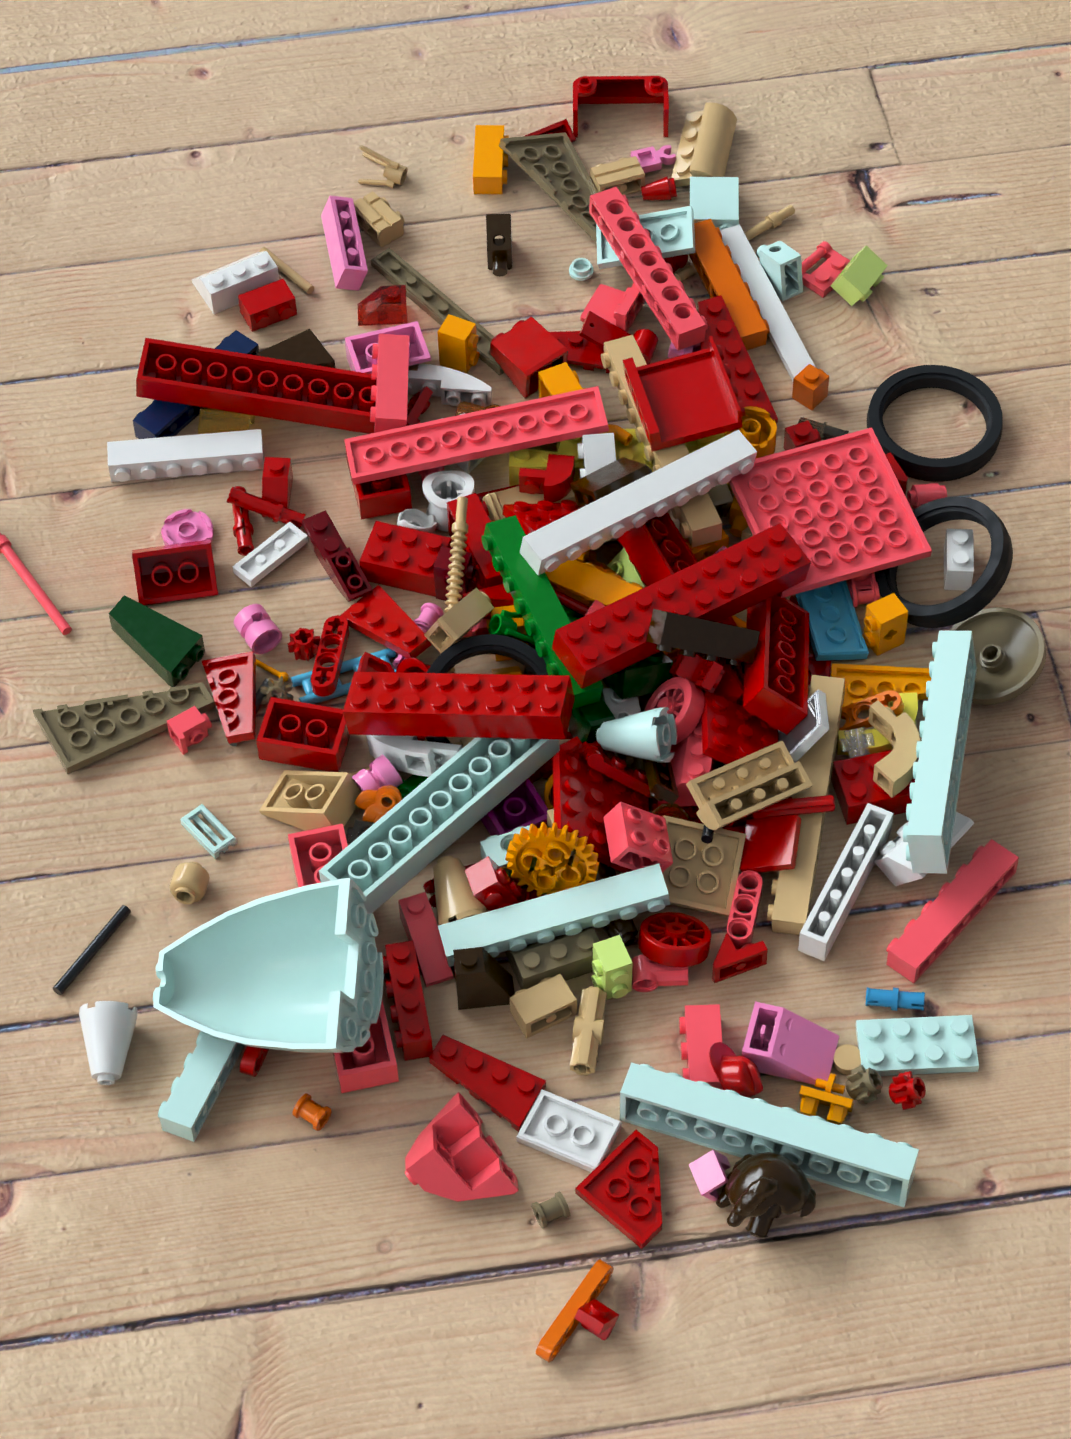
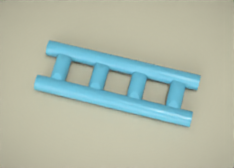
[291,648,396,704]

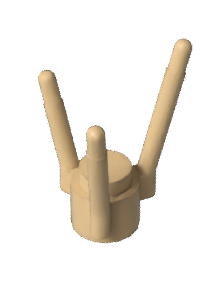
[358,145,408,188]

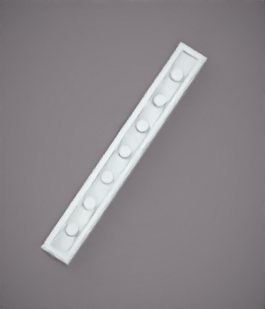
[720,224,815,381]

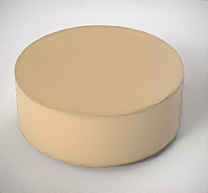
[833,1044,861,1075]

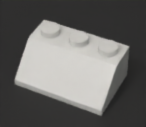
[192,251,279,314]
[874,812,974,886]

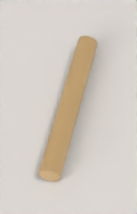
[259,247,315,294]

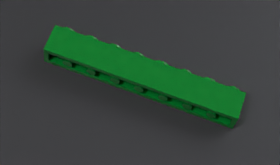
[481,515,603,709]

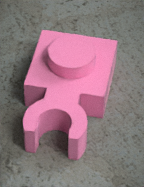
[631,145,676,173]

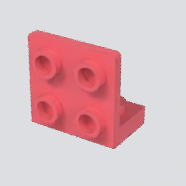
[580,283,645,332]

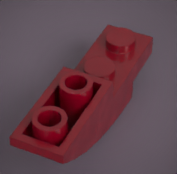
[302,510,373,602]

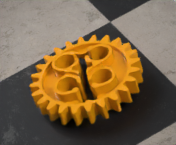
[505,822,599,897]

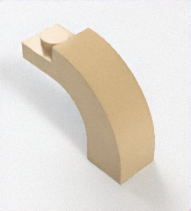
[868,700,920,798]

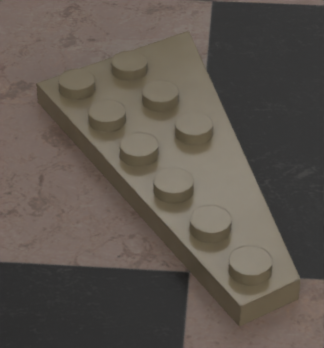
[499,132,598,242]

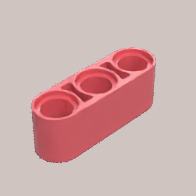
[726,870,763,950]

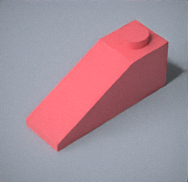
[398,892,454,987]

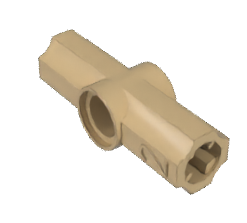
[570,987,607,1076]

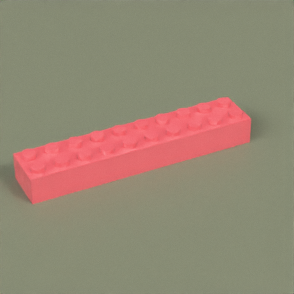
[288,823,399,1093]

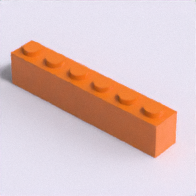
[689,219,770,350]

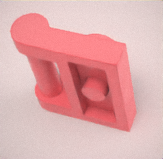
[802,241,850,298]

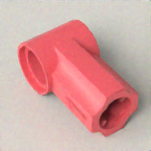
[632,954,688,992]

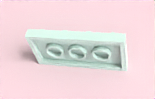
[596,206,696,269]
[855,1015,979,1076]

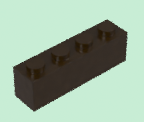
[646,609,760,667]

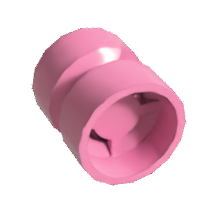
[234,604,282,655]
[352,755,403,792]

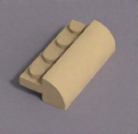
[671,102,737,187]
[686,741,813,830]

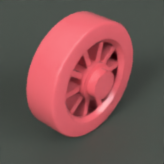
[644,677,705,746]

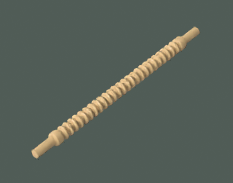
[440,497,469,673]

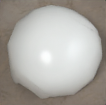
[397,508,438,534]

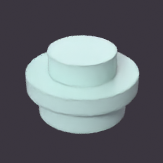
[569,258,594,281]

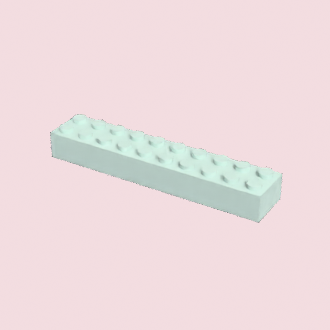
[903,631,977,874]
[319,738,560,914]
[620,1062,919,1207]

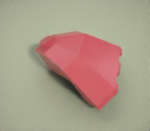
[405,1092,519,1202]

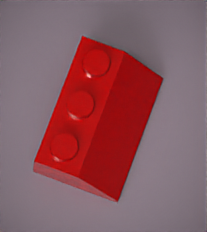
[132,539,218,605]

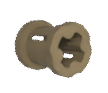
[532,1191,570,1228]

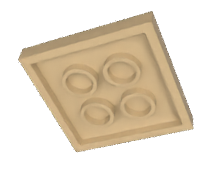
[662,815,746,917]

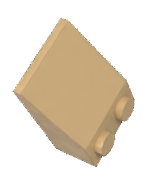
[259,770,361,831]

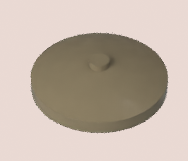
[949,607,1046,705]

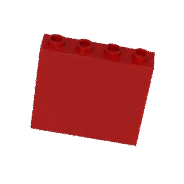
[623,336,746,452]

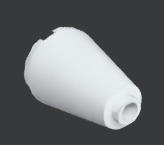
[79,1001,138,1085]

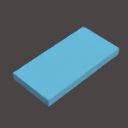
[796,580,869,661]

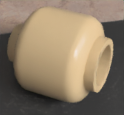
[169,861,210,904]

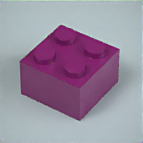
[480,778,549,836]

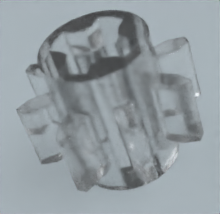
[839,727,875,758]

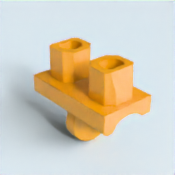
[799,1073,854,1125]

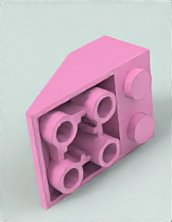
[742,1001,839,1085]

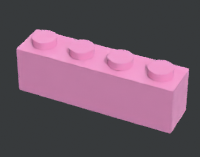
[321,196,368,291]

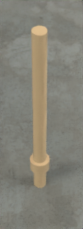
[675,205,795,282]

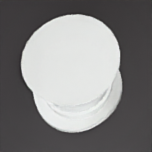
[422,470,474,531]

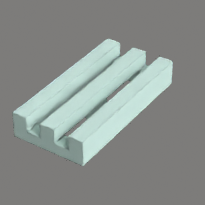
[180,804,237,859]

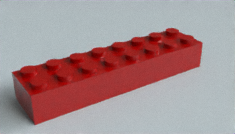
[343,672,575,740]

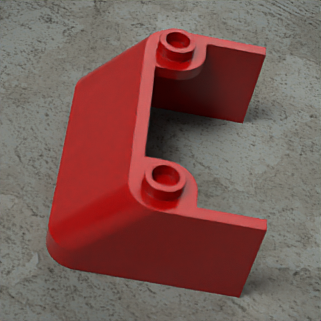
[573,76,669,138]

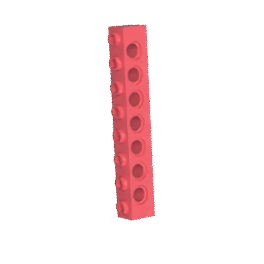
[589,186,708,351]

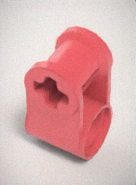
[847,573,880,608]

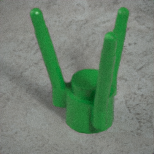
[489,610,535,645]

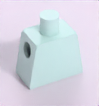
[756,241,803,302]

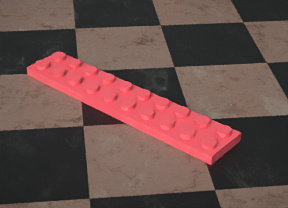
[344,386,609,485]

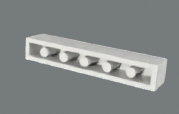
[107,429,264,482]
[798,803,894,961]

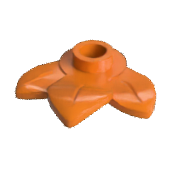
[355,785,402,830]

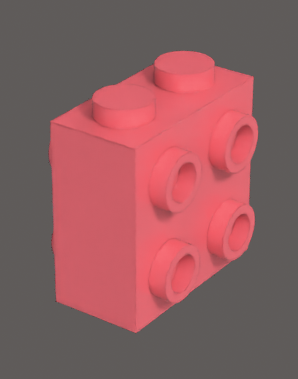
[603,802,673,872]

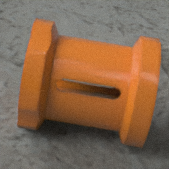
[292,1093,332,1131]

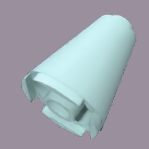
[596,707,677,763]

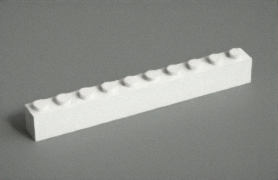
[520,429,757,576]

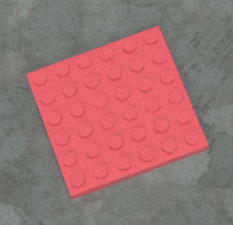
[729,427,932,598]

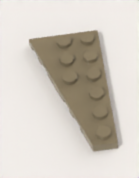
[33,682,216,774]

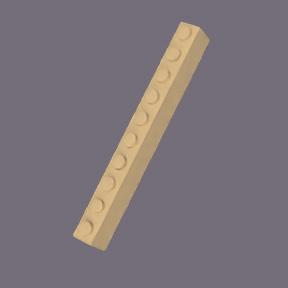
[601,335,722,548]
[767,675,845,936]

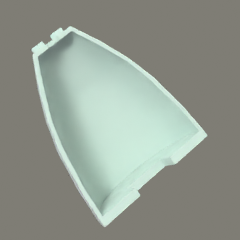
[153,878,384,1053]

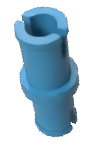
[865,987,925,1011]

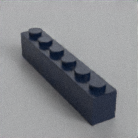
[133,330,259,439]

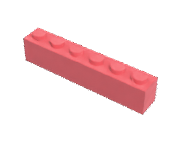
[886,839,1019,983]

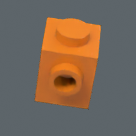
[792,364,829,410]

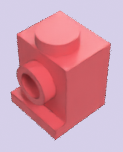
[167,706,212,755]

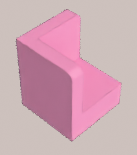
[689,1150,731,1201]

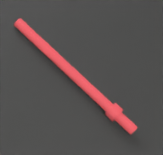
[0,533,72,635]

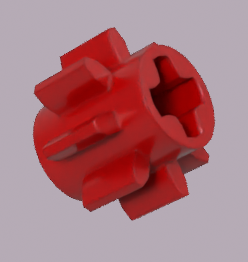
[287,628,320,661]
[889,1071,926,1110]

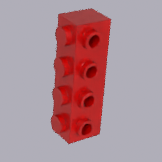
[383,940,433,1061]

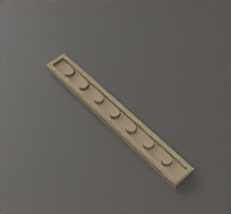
[371,248,504,375]

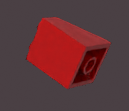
[490,317,568,398]

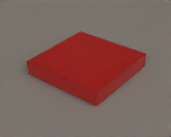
[739,814,802,872]

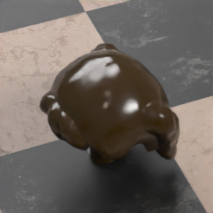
[716,1152,816,1238]

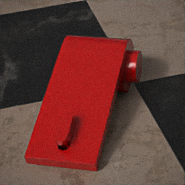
[579,311,658,364]

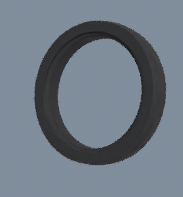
[867,365,1003,482]
[875,497,1013,628]
[425,634,548,744]

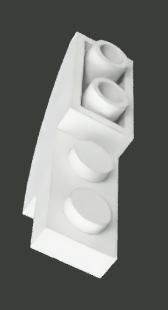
[408,363,492,408]
[366,735,462,777]

